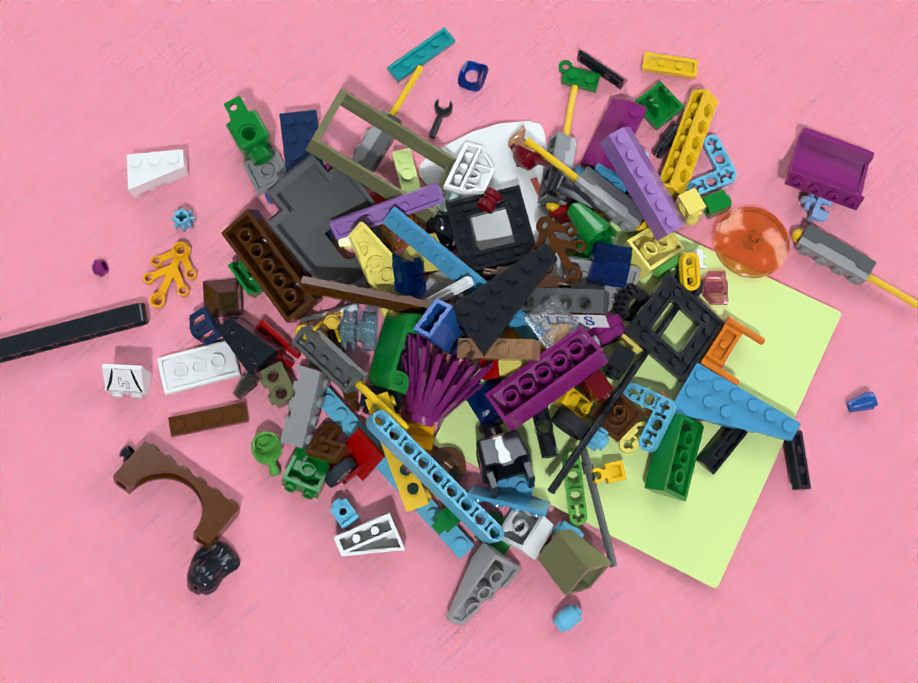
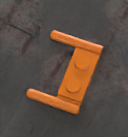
[700,317,765,386]

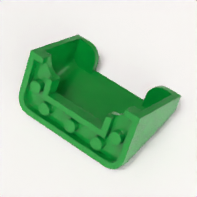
[368,312,423,395]

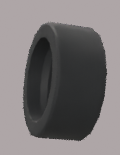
[551,407,590,441]

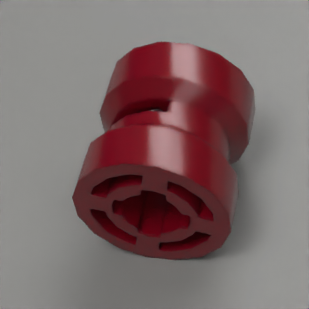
[477,187,503,214]

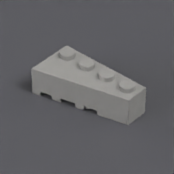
[280,365,331,448]

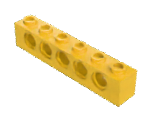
[660,89,719,198]
[365,392,432,513]

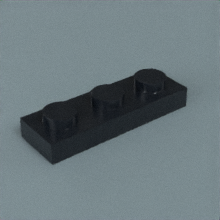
[784,430,811,490]

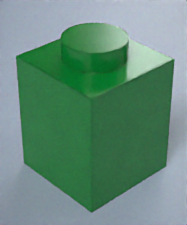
[702,189,732,220]

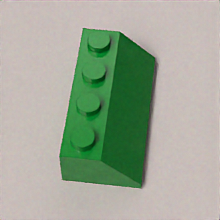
[644,413,704,502]

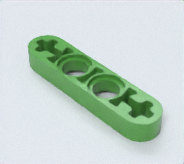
[561,448,587,526]

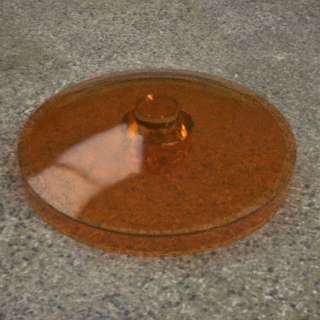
[713,206,790,278]

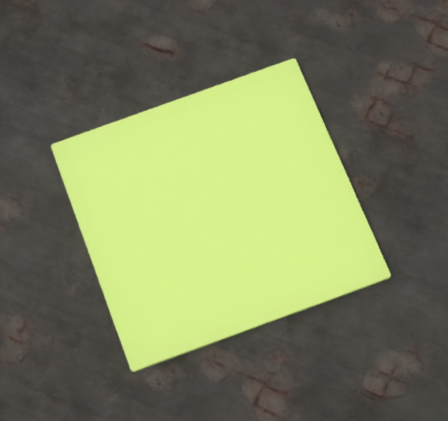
[433,203,841,588]

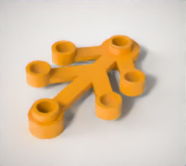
[143,241,198,309]

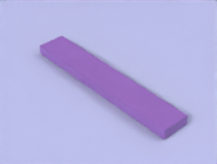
[329,182,445,240]

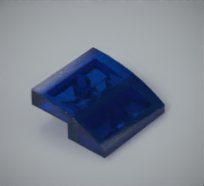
[587,241,632,288]
[465,377,502,425]

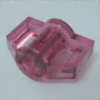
[701,271,729,305]

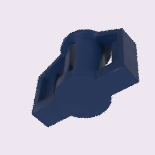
[189,306,222,345]

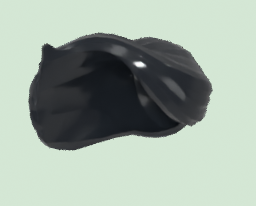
[423,212,456,252]
[187,540,240,595]

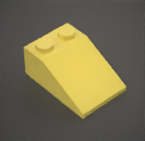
[617,228,685,282]

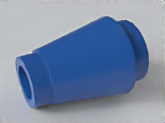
[846,391,878,413]

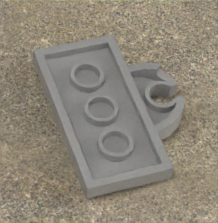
[558,255,641,312]

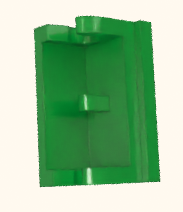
[228,258,264,298]

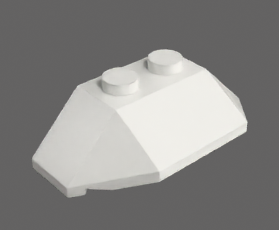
[443,142,495,197]

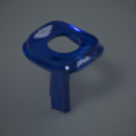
[457,60,489,92]

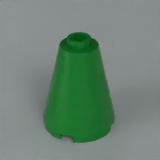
[567,202,617,255]

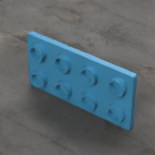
[468,475,550,517]

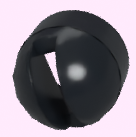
[119,445,135,462]

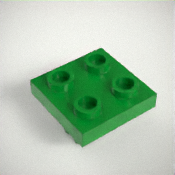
[634,81,685,131]

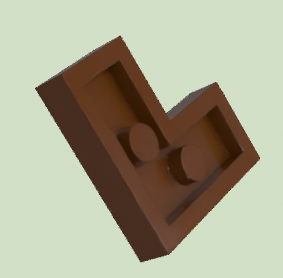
[305,421,348,464]

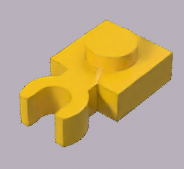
[590,460,627,484]

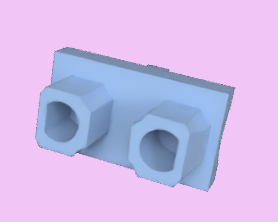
[801,194,833,223]

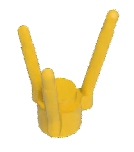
[313,310,344,342]

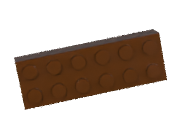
[221,209,324,323]

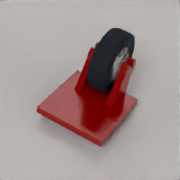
[324,427,386,488]

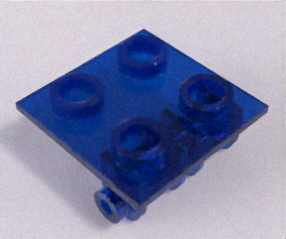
[392,254,427,299]

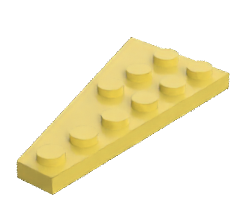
[348,222,423,320]

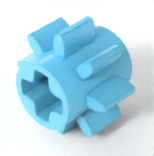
[171,207,196,232]
[587,427,610,452]

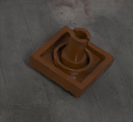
[589,388,644,443]

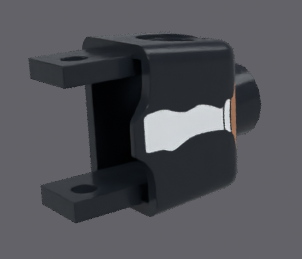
[476,425,535,499]

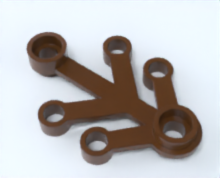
[531,216,587,283]

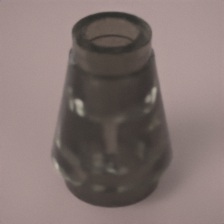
[232,372,260,399]

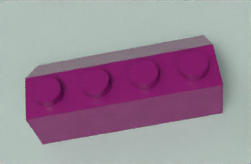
[580,98,647,172]

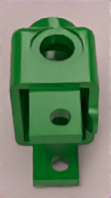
[223,95,274,166]

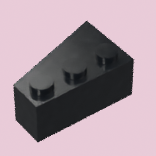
[217,317,287,374]

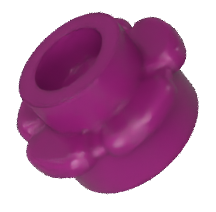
[92,259,109,277]

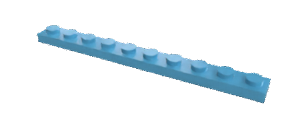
[382,206,547,341]

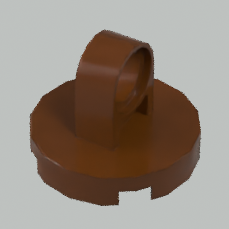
[431,447,466,483]

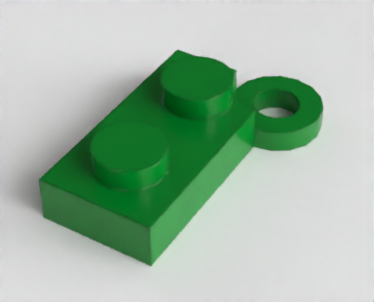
[558,60,601,93]

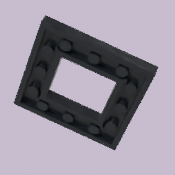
[445,185,536,273]
[623,273,725,382]

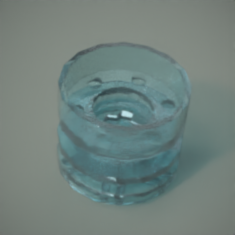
[339,310,378,351]

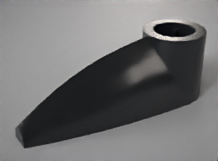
[544,172,596,211]

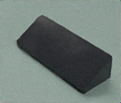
[577,49,628,89]
[696,426,748,475]

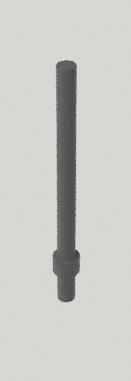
[581,449,618,568]

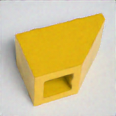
[553,388,593,420]

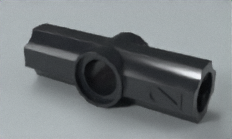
[532,406,559,459]

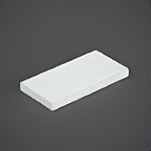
[157,340,241,396]

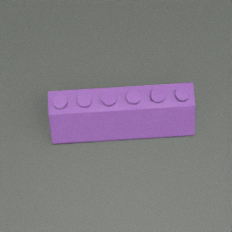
[600,127,687,241]

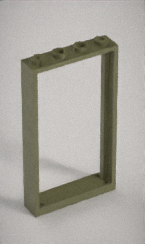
[306,88,457,222]

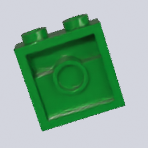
[282,447,332,500]

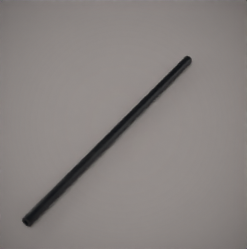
[547,305,679,494]

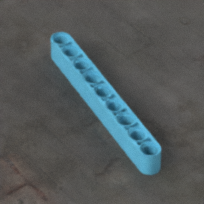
[366,410,504,544]

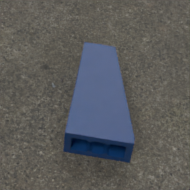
[414,298,463,356]

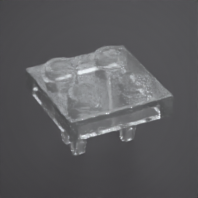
[524,294,579,349]

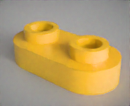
[679,252,701,291]

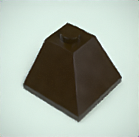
[203,278,243,318]

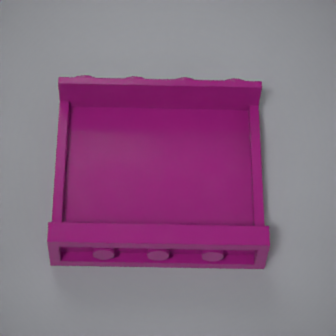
[784,127,875,210]

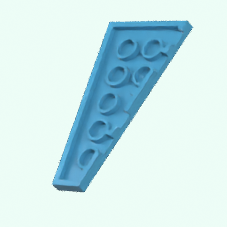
[674,363,801,441]

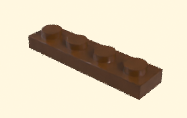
[168,402,249,437]

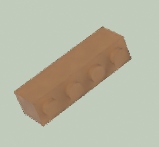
[457,338,541,361]

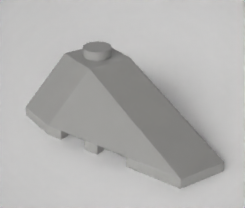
[446,542,521,626]

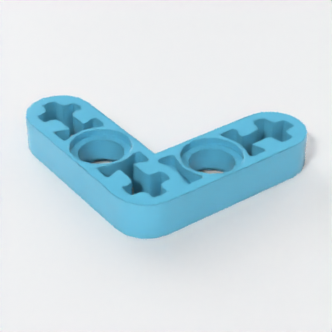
[686,135,737,197]
[624,382,677,453]

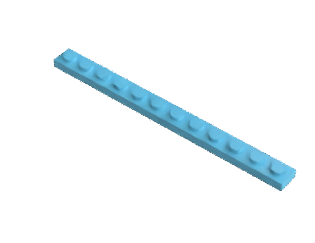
[322,388,475,559]

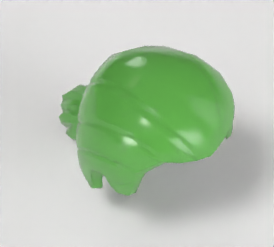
[251,431,283,477]

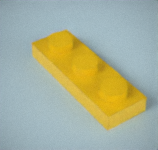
[641,51,699,80]

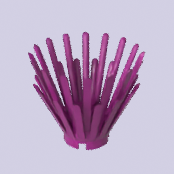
[402,333,494,427]

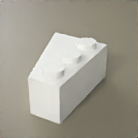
[127,149,189,198]
[334,512,405,556]

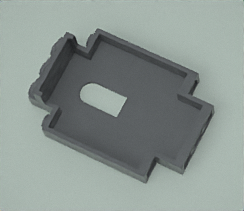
[265,154,400,288]

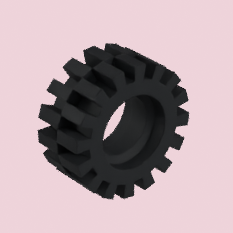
[613,285,649,322]

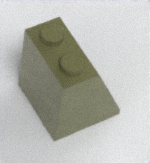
[537,529,611,596]

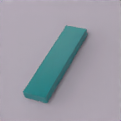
[387,27,455,83]

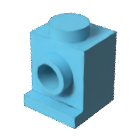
[330,498,361,530]

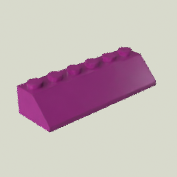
[485,325,608,431]

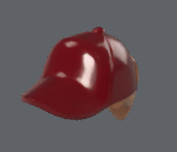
[508,125,549,171]

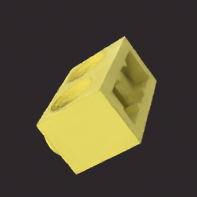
[675,188,706,227]

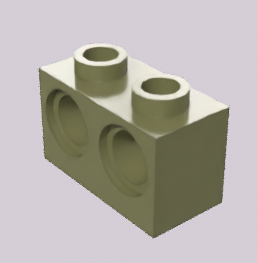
[259,361,295,409]

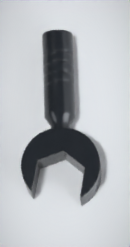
[428,99,453,139]

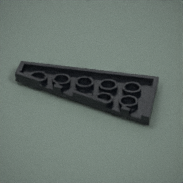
[452,243,558,357]

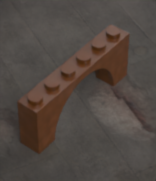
[113,441,240,551]

